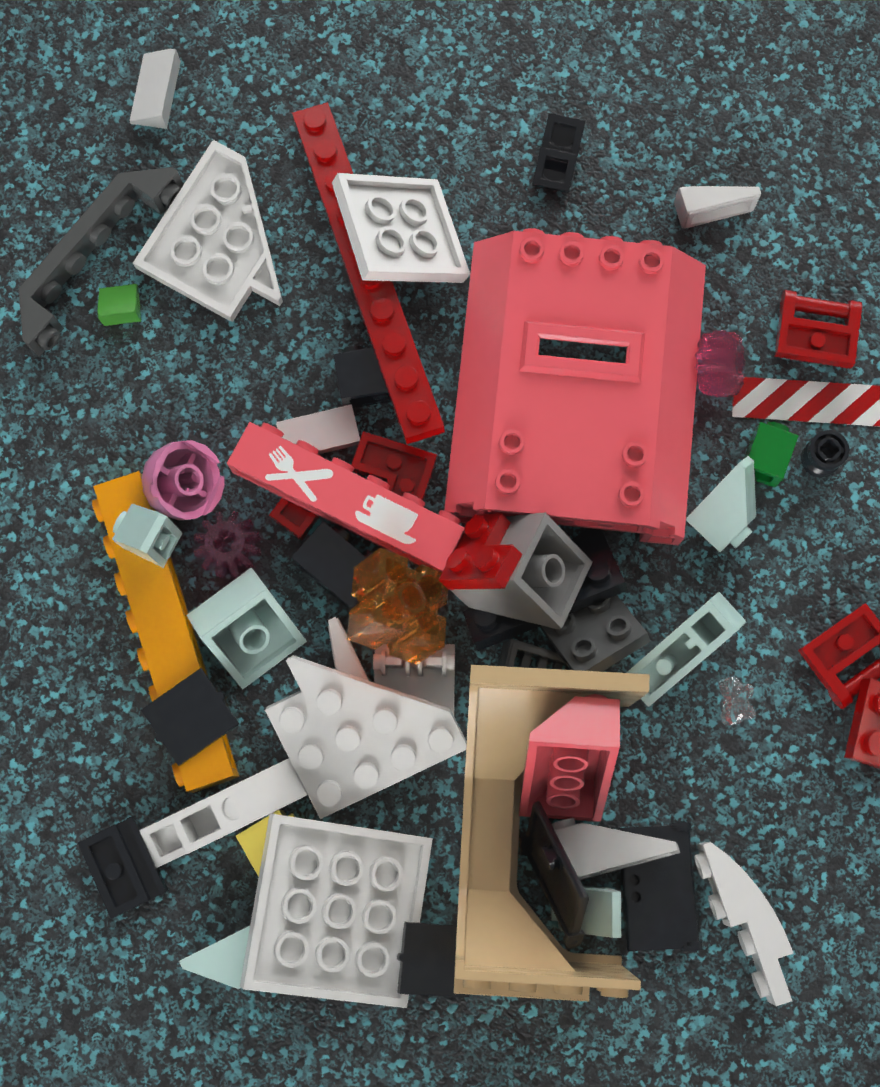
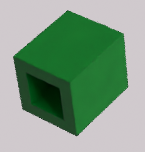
[744,422,799,488]

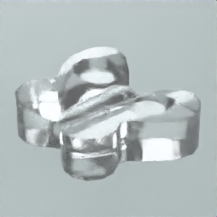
[719,677,756,726]

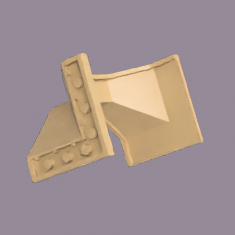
[454,665,650,1002]

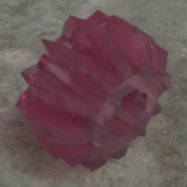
[695,330,746,397]
[194,511,261,579]

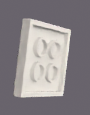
[332,173,470,283]

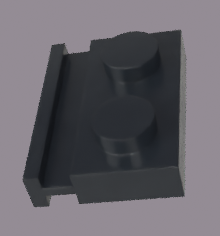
[78,816,169,919]

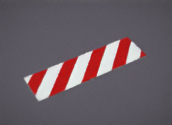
[732,376,880,427]

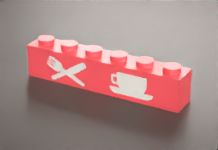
[227,422,465,576]

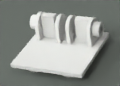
[373,644,455,715]

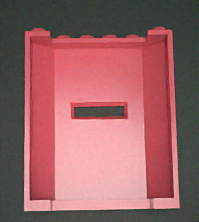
[444,228,706,546]

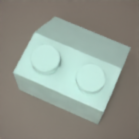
[186,567,307,690]

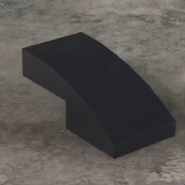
[532,113,585,193]

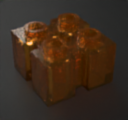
[347,548,448,665]

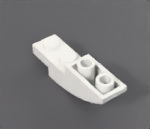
[139,758,308,868]
[694,842,793,1006]

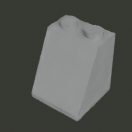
[451,512,592,629]

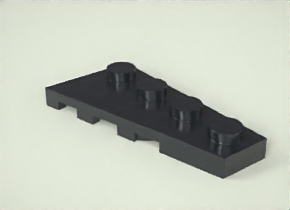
[463,528,628,651]

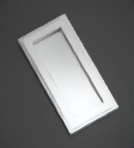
[276,404,360,454]

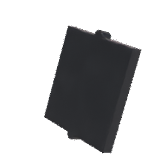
[141,668,239,766]
[397,921,470,997]

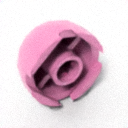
[142,440,225,520]

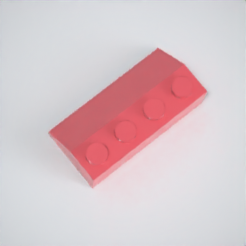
[519,694,620,822]

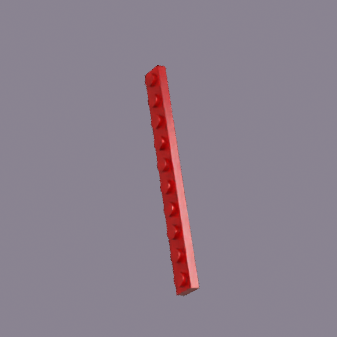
[292,102,445,444]

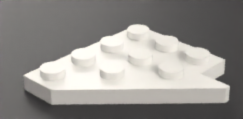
[133,140,283,322]
[265,655,467,819]

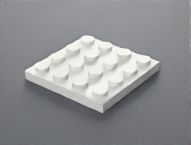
[240,813,433,1008]

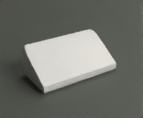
[130,49,181,129]

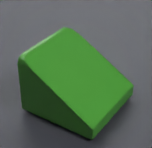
[97,284,141,326]

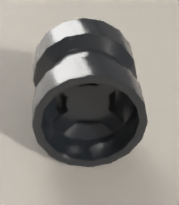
[801,430,850,478]

